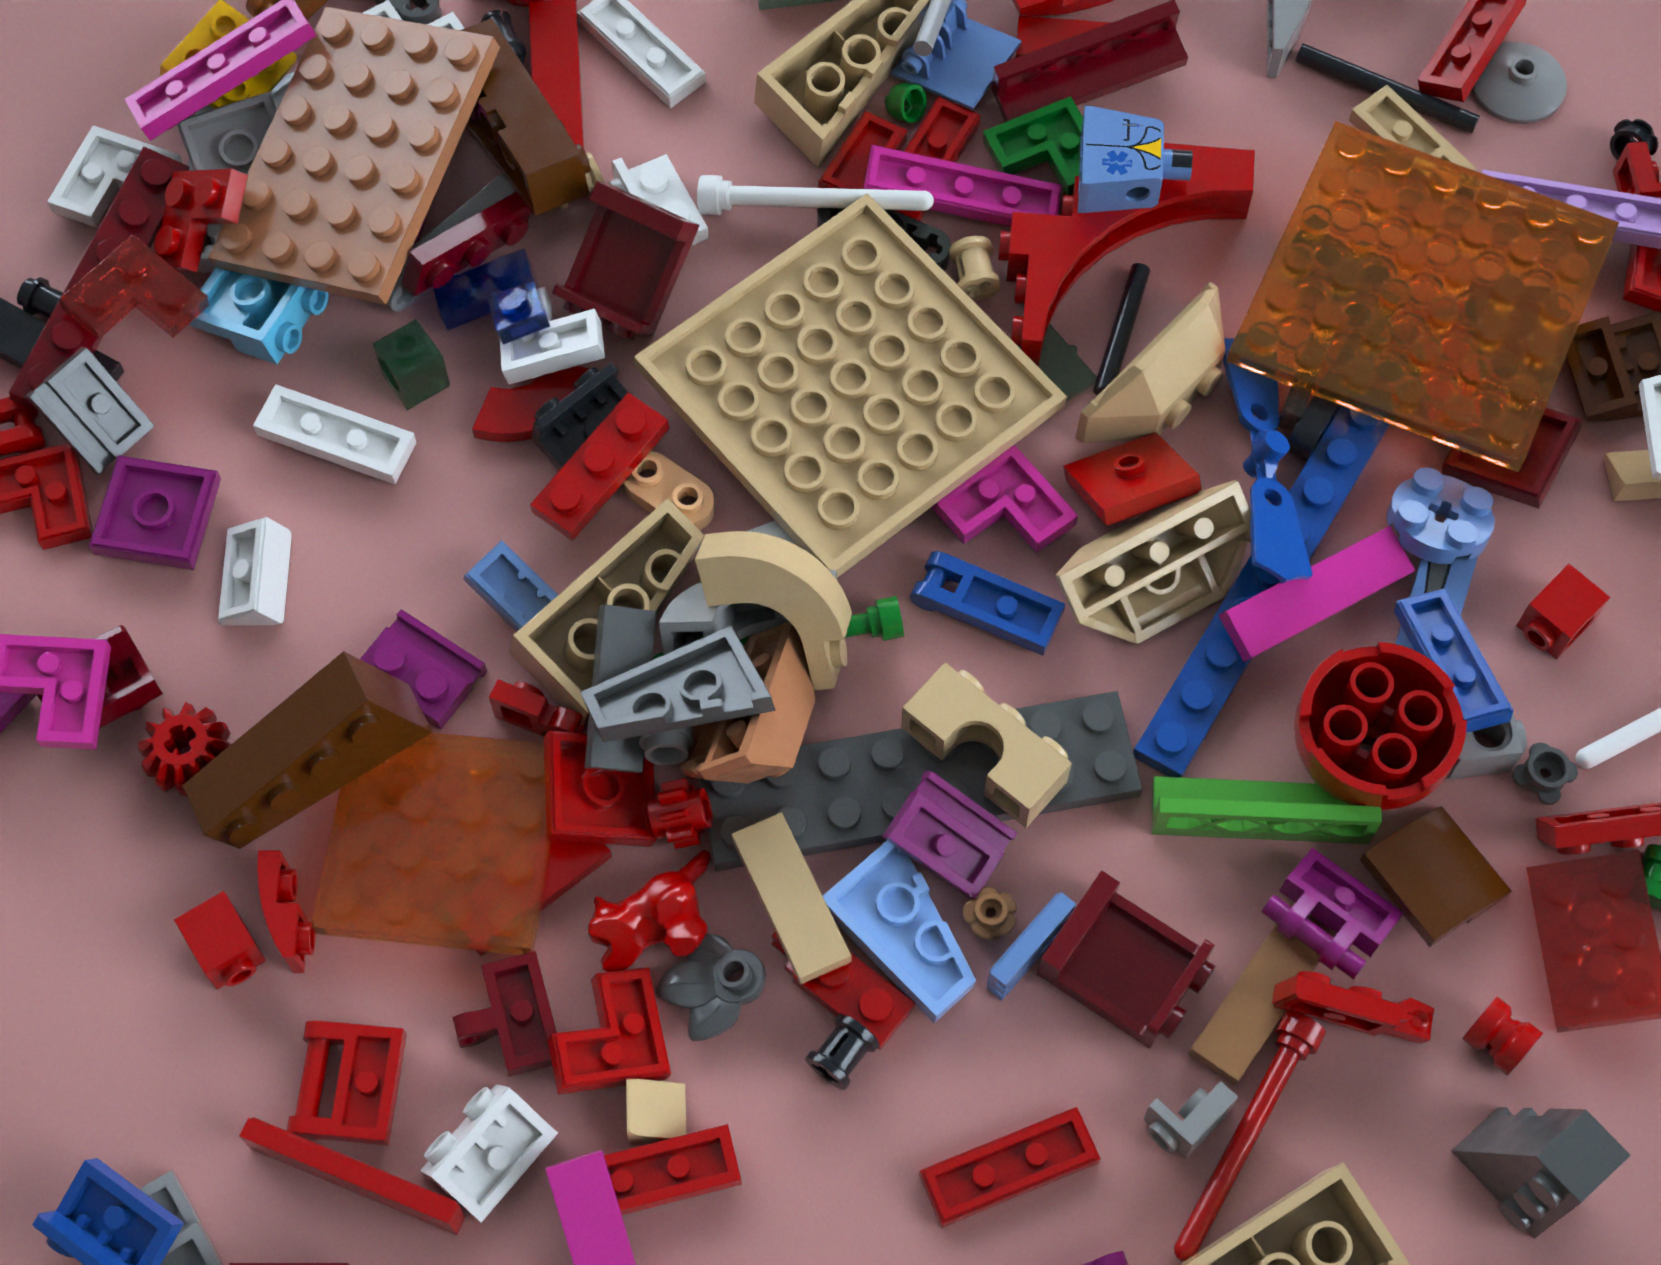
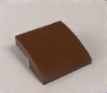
[1564,311,1661,421]
[1360,806,1512,947]

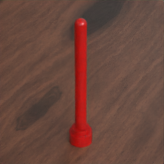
[1174,1010,1326,1262]

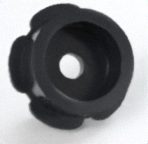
[1610,119,1659,160]

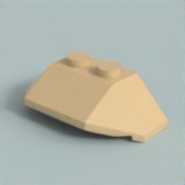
[1076,282,1226,442]
[1055,480,1251,644]

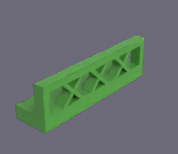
[1152,776,1382,844]

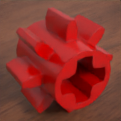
[648,777,713,849]

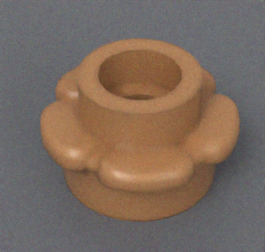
[963,887,1017,940]

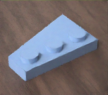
[823,841,976,1023]

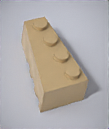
[754,0,931,168]
[509,498,705,725]

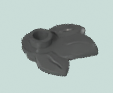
[656,934,766,1041]

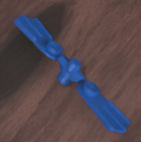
[1223,337,1313,583]

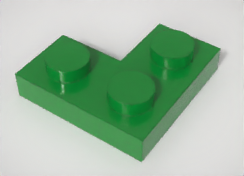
[983,96,1083,195]

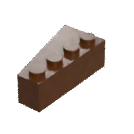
[460,18,591,216]

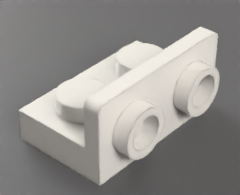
[608,154,709,246]
[420,1084,558,1222]

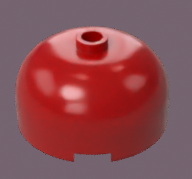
[1294,642,1467,810]

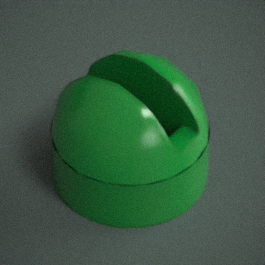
[884,83,927,123]

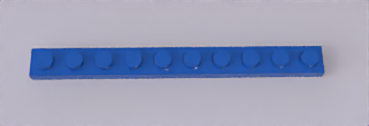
[1133,350,1420,778]

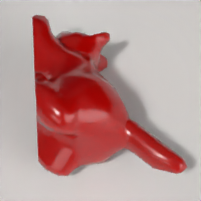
[588,850,711,972]

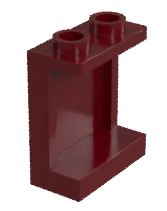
[552,181,700,340]
[1037,870,1216,1049]

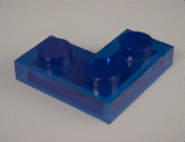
[433,248,550,345]

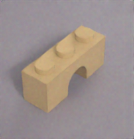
[901,662,1072,829]

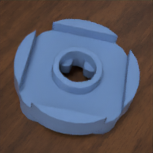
[1387,467,1495,564]

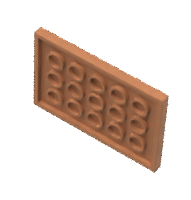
[208,7,500,305]

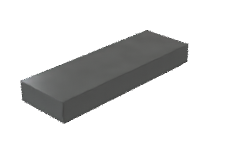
[584,604,656,774]

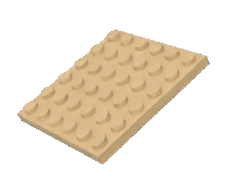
[634,193,1067,578]

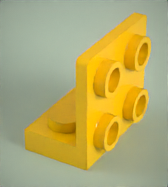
[160,0,297,109]

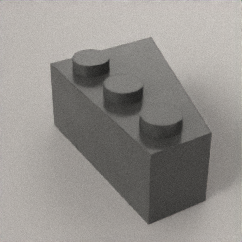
[1451,1107,1631,1238]

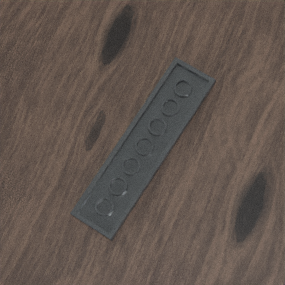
[699,691,1142,872]

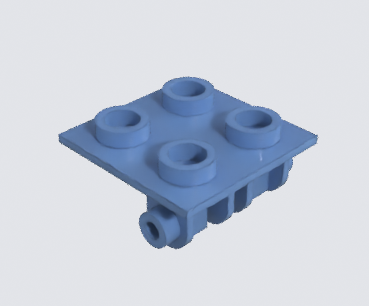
[891,0,1022,110]

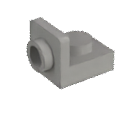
[1144,1081,1238,1159]

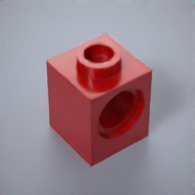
[1516,563,1610,659]
[174,890,266,990]

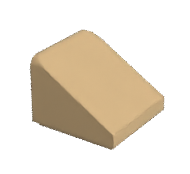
[1603,450,1661,502]
[626,1079,687,1144]

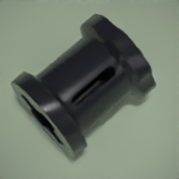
[805,1013,879,1090]

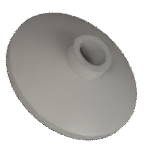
[1472,42,1567,124]

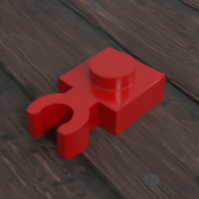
[489,679,585,736]

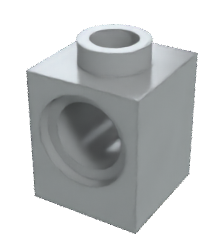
[1447,702,1527,780]

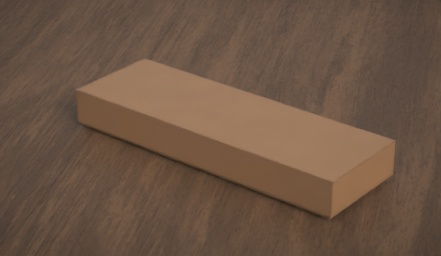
[1188,924,1320,1086]

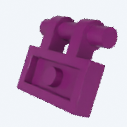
[1261,847,1404,980]

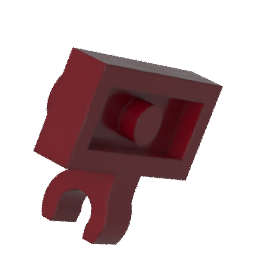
[452,951,557,1077]

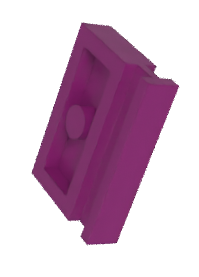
[360,609,487,730]
[882,771,1018,899]

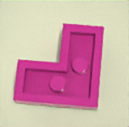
[932,445,1078,553]
[0,634,111,750]

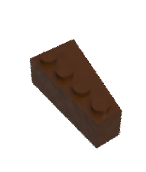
[183,651,433,849]

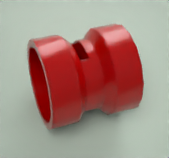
[1462,996,1543,1076]

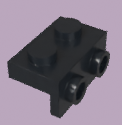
[531,362,628,470]

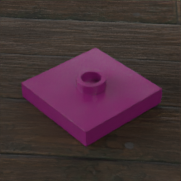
[89,455,221,570]

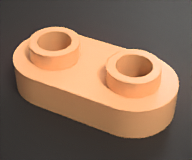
[623,451,715,530]

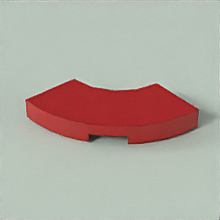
[472,365,589,442]

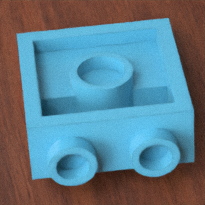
[183,267,329,365]

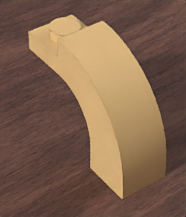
[695,531,852,690]

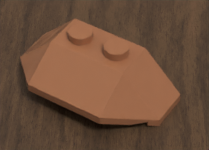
[680,621,816,784]

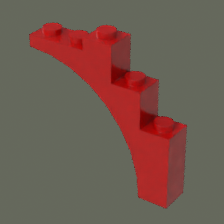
[998,143,1255,367]

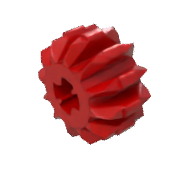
[138,701,231,797]

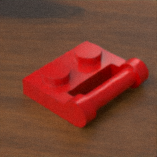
[287,1020,407,1146]

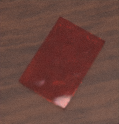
[1526,850,1661,1033]

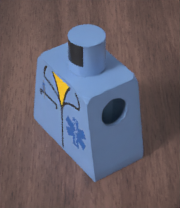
[1078,106,1193,213]

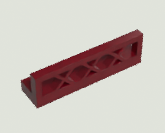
[991,0,1188,122]

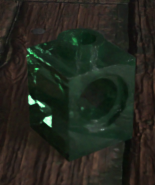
[372,319,451,410]

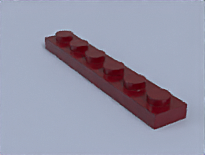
[9,146,190,412]

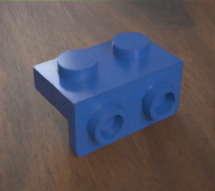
[32,1158,184,1265]

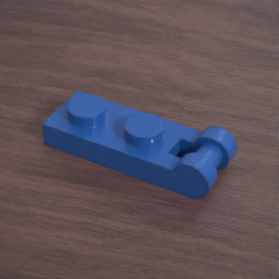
[909,551,1066,656]

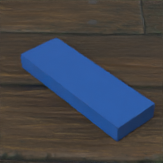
[1394,588,1514,733]

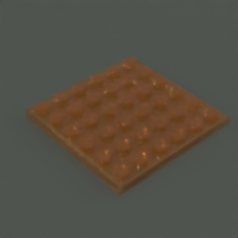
[1226,121,1619,472]

